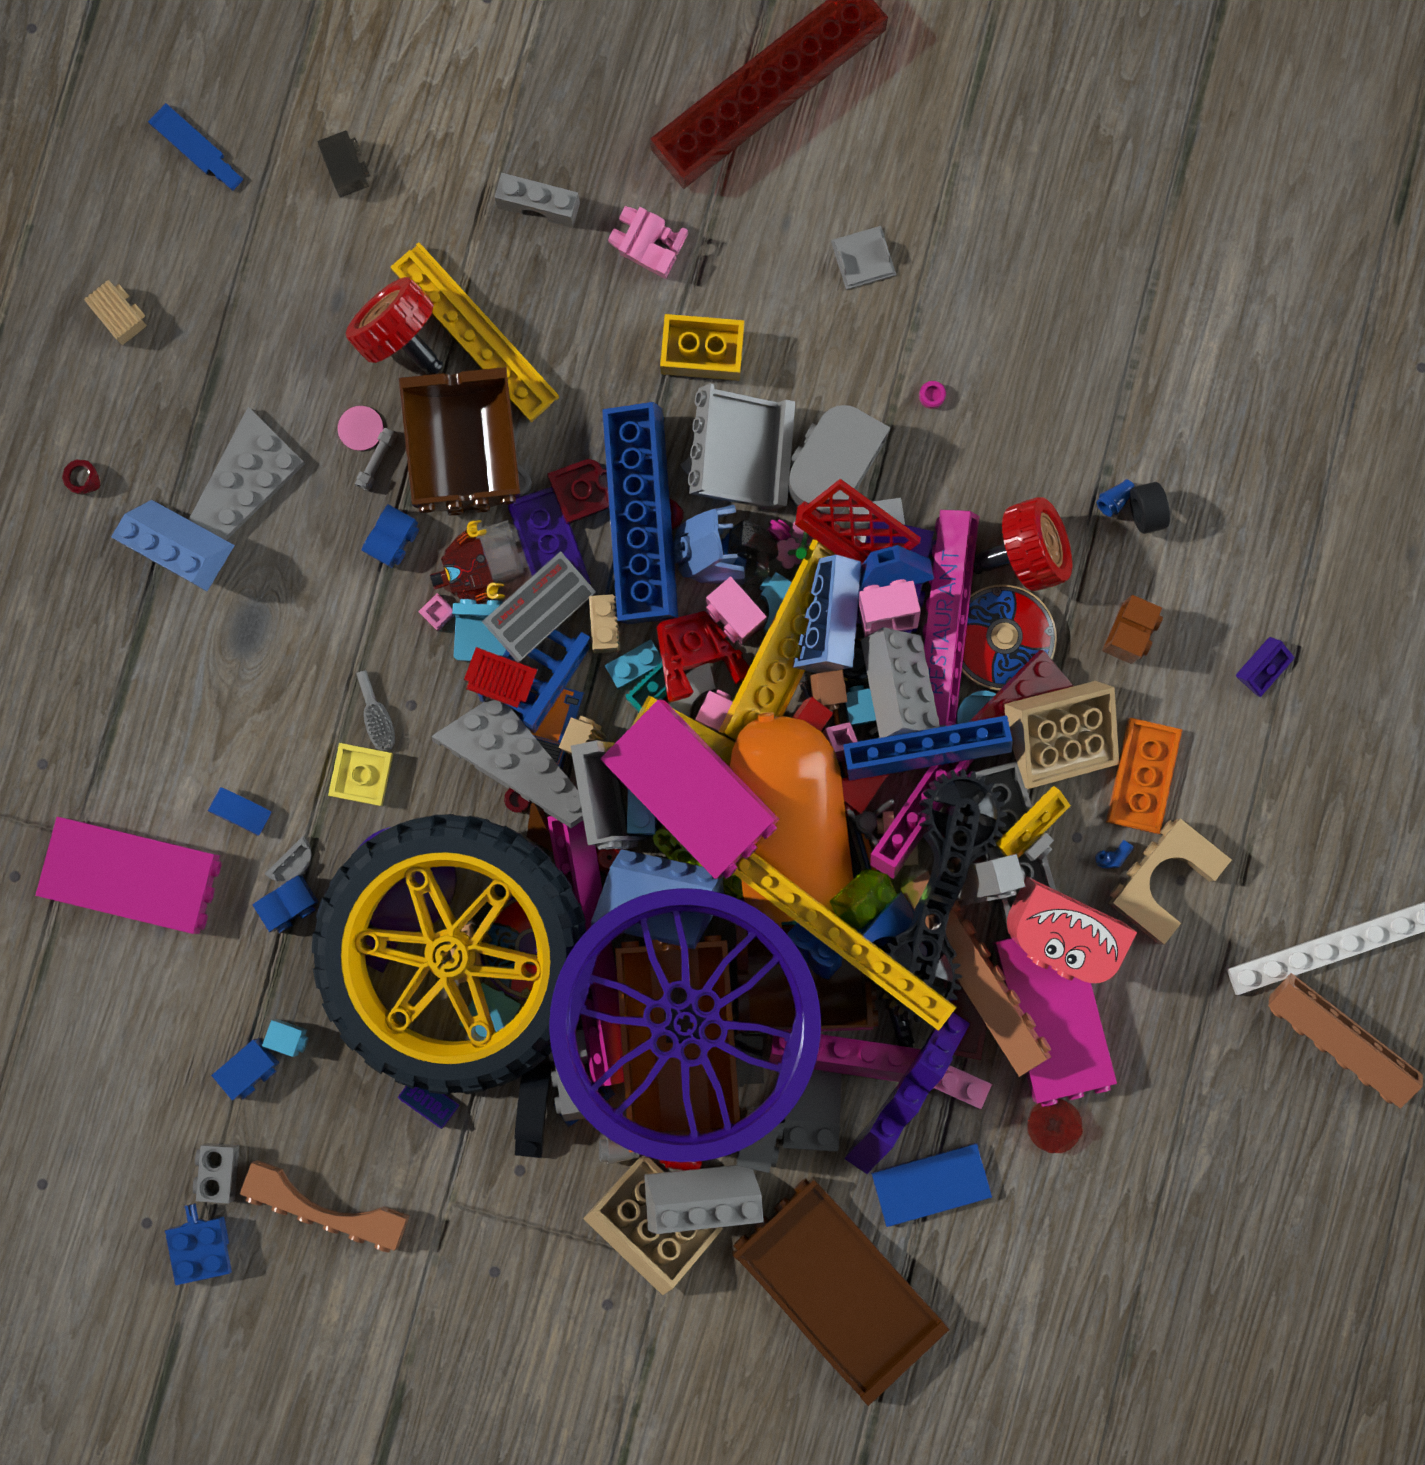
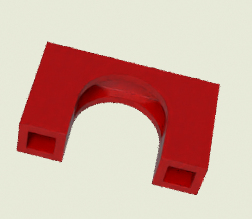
[792,697,889,816]

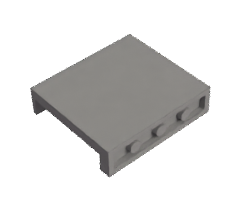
[688,383,795,510]
[571,740,646,850]

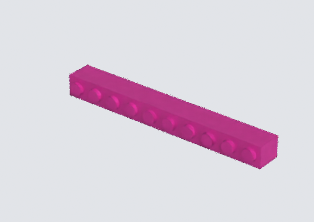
[547,816,624,1086]

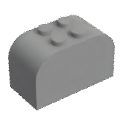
[788,405,890,524]

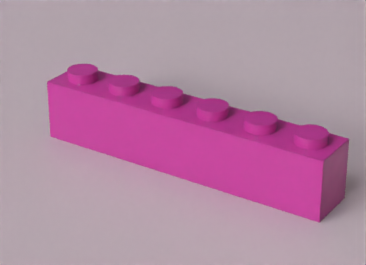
[871,759,974,879]
[769,1032,921,1082]

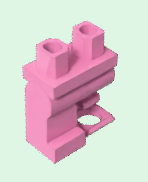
[608,206,688,279]

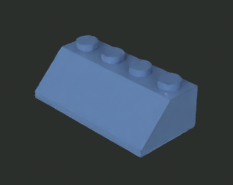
[111,500,235,591]

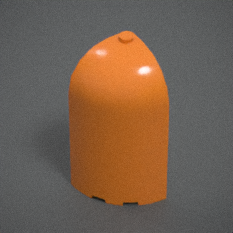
[730,713,856,928]

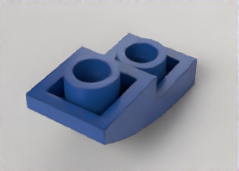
[207,787,272,836]

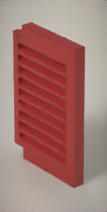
[464,647,537,708]

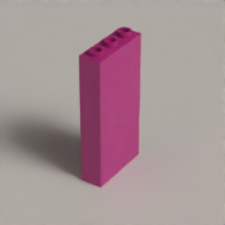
[600,700,780,879]
[35,817,222,934]
[993,938,1117,1107]

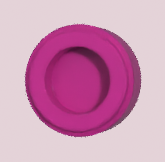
[919,381,946,409]

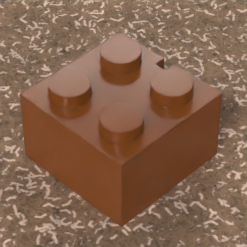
[1102,595,1163,664]

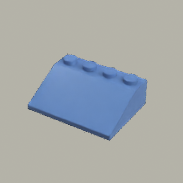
[591,849,724,949]

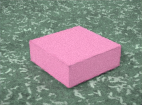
[418,593,454,631]

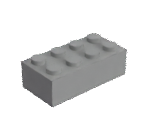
[861,627,940,738]

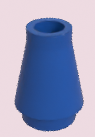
[1096,479,1135,517]

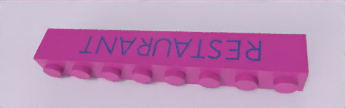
[923,510,979,727]

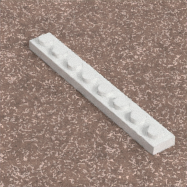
[1227,902,1425,995]

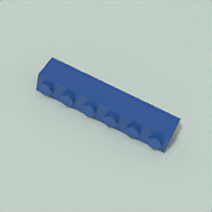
[843,715,1013,781]

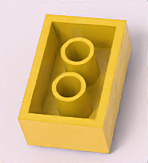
[660,314,744,381]

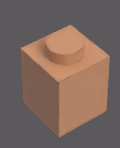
[810,670,848,710]

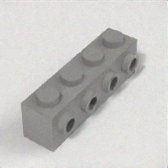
[949,854,1025,906]

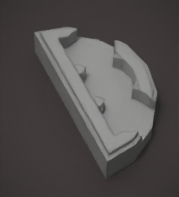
[264,836,312,882]

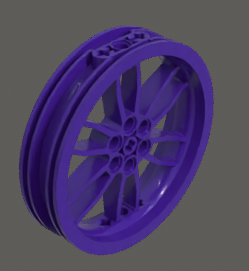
[549,888,821,1162]

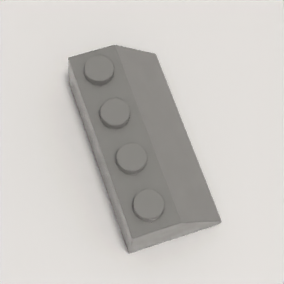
[644,1165,763,1234]

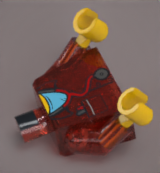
[430,520,505,604]

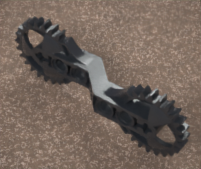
[874,769,1007,1022]

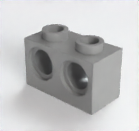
[193,1143,240,1204]

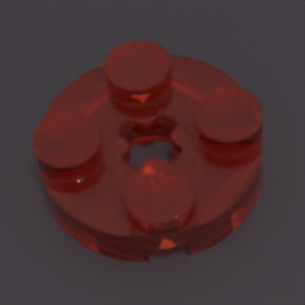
[1027,1099,1083,1153]

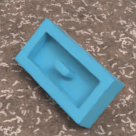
[605,639,662,689]

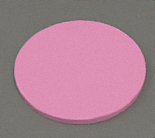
[338,406,384,451]

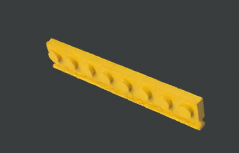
[390,242,559,422]

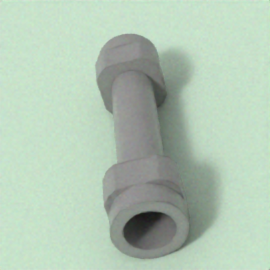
[355,428,398,491]

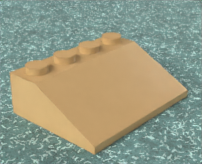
[1004,681,1119,789]
[583,1155,723,1295]

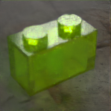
[830,868,897,929]

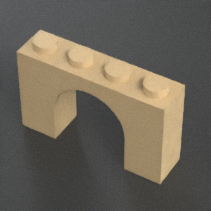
[1108,818,1232,945]

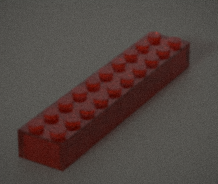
[650,0,888,189]

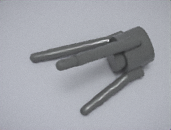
[847,799,895,845]

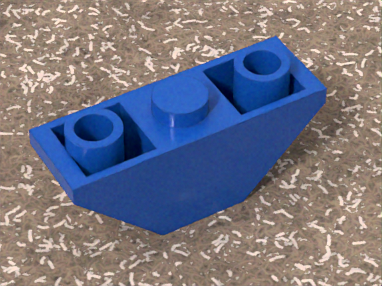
[858,545,934,599]

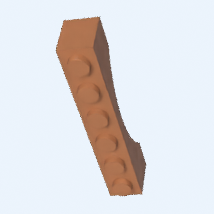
[240,1160,410,1253]

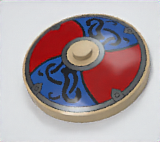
[961,585,1057,692]

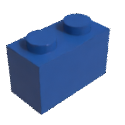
[211,1038,280,1101]

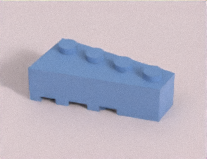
[793,555,861,673]

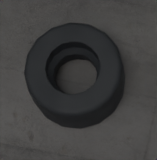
[1130,482,1170,534]

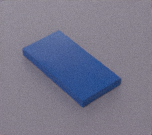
[871,1143,992,1227]

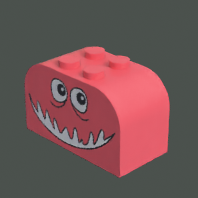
[1007,876,1137,983]

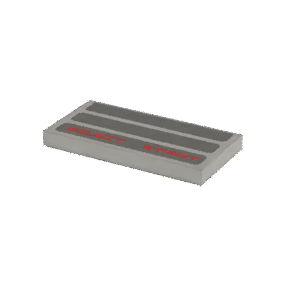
[482,551,596,662]

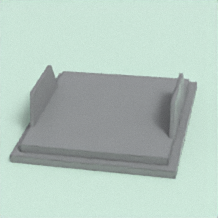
[831,226,896,290]

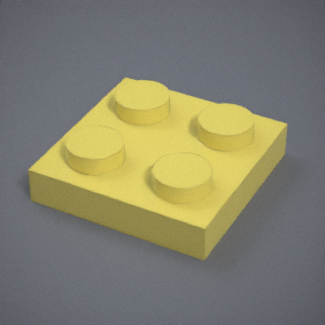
[328,743,393,806]

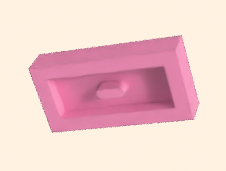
[934,1065,992,1109]

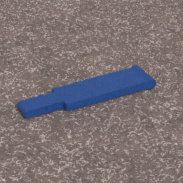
[148,103,243,191]

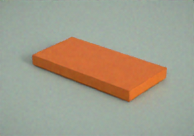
[1106,718,1183,835]

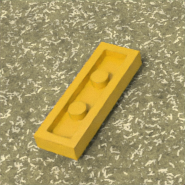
[996,786,1071,858]

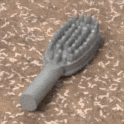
[356,670,395,751]

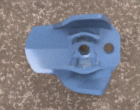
[673,505,745,585]

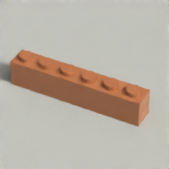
[1268,973,1423,1109]

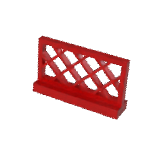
[795,479,921,565]

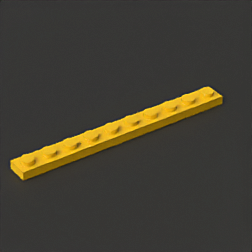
[733,853,956,1031]

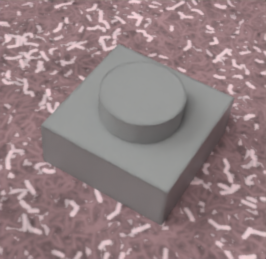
[1023,833,1054,861]

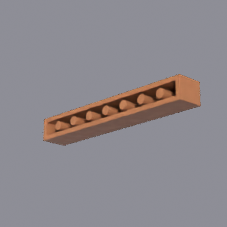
[900,871,1051,1077]

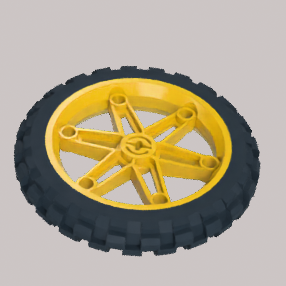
[312,814,586,1095]

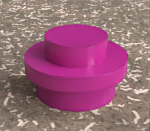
[767,519,792,542]

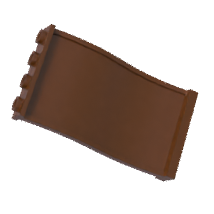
[733,1177,950,1406]

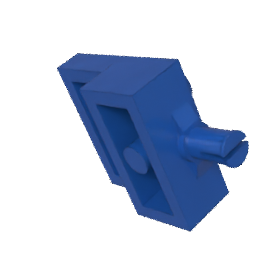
[165,1203,232,1286]

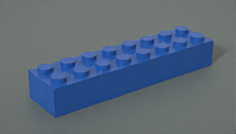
[602,402,678,625]

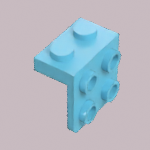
[452,599,506,661]

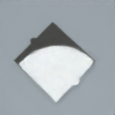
[734,1034,764,1087]

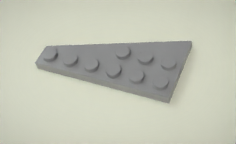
[189,407,305,541]
[431,698,583,828]

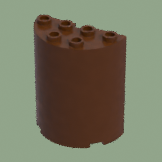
[399,367,520,516]
[736,923,878,1034]

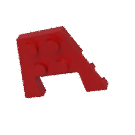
[657,611,750,703]

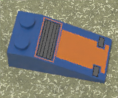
[519,680,584,770]

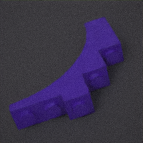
[844,1012,970,1174]

